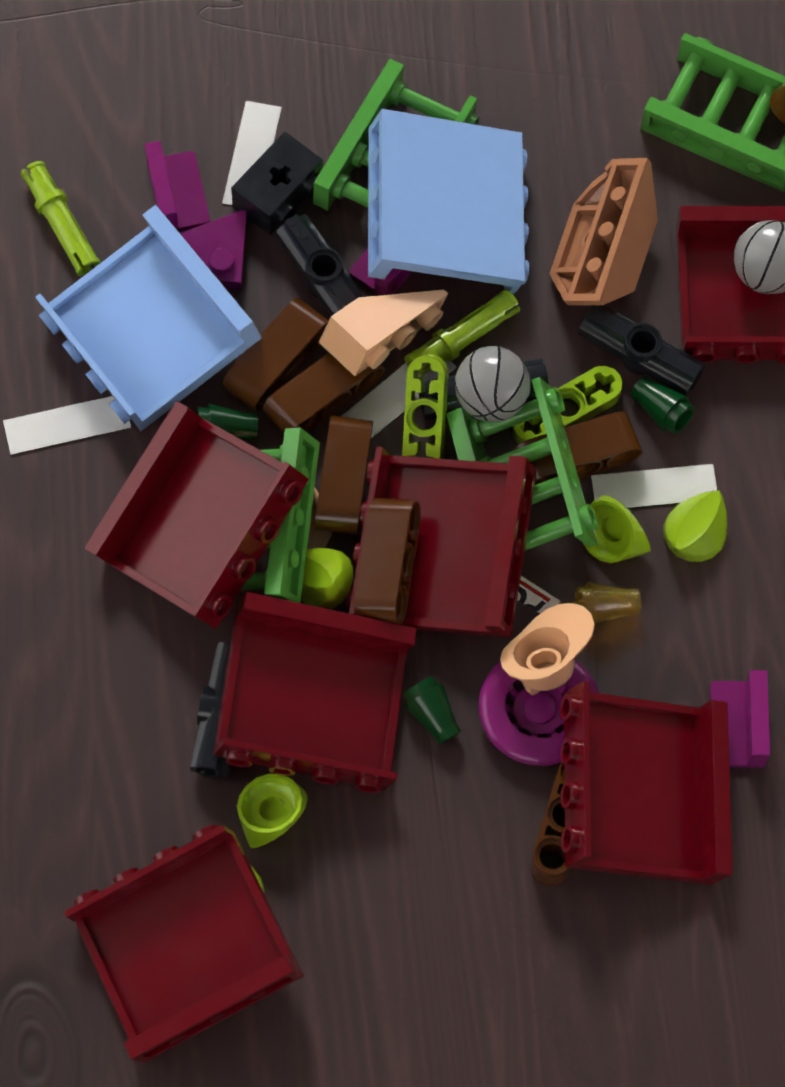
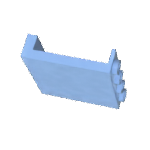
[368,109,529,294]
[36,205,262,431]

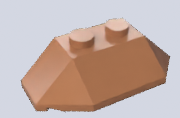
[549,158,658,305]

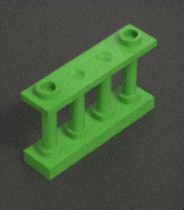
[640,33,785,193]
[313,59,480,211]
[446,377,598,551]
[240,427,320,603]

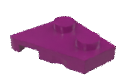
[180,210,247,290]

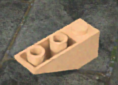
[319,289,448,376]

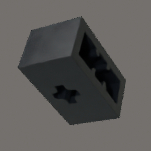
[231,131,323,235]

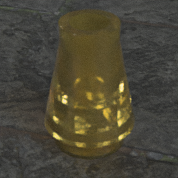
[574,582,641,624]

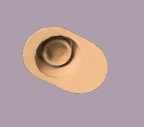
[500,603,595,695]

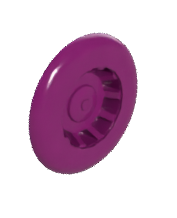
[478,660,599,766]

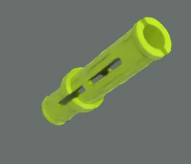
[20,161,101,277]
[404,289,520,377]

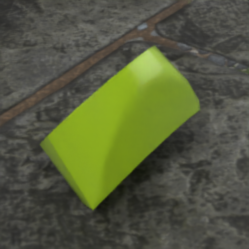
[663,490,728,562]
[583,495,651,563]
[301,548,353,610]
[237,774,307,848]

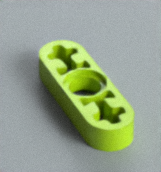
[402,354,449,459]
[512,366,622,444]

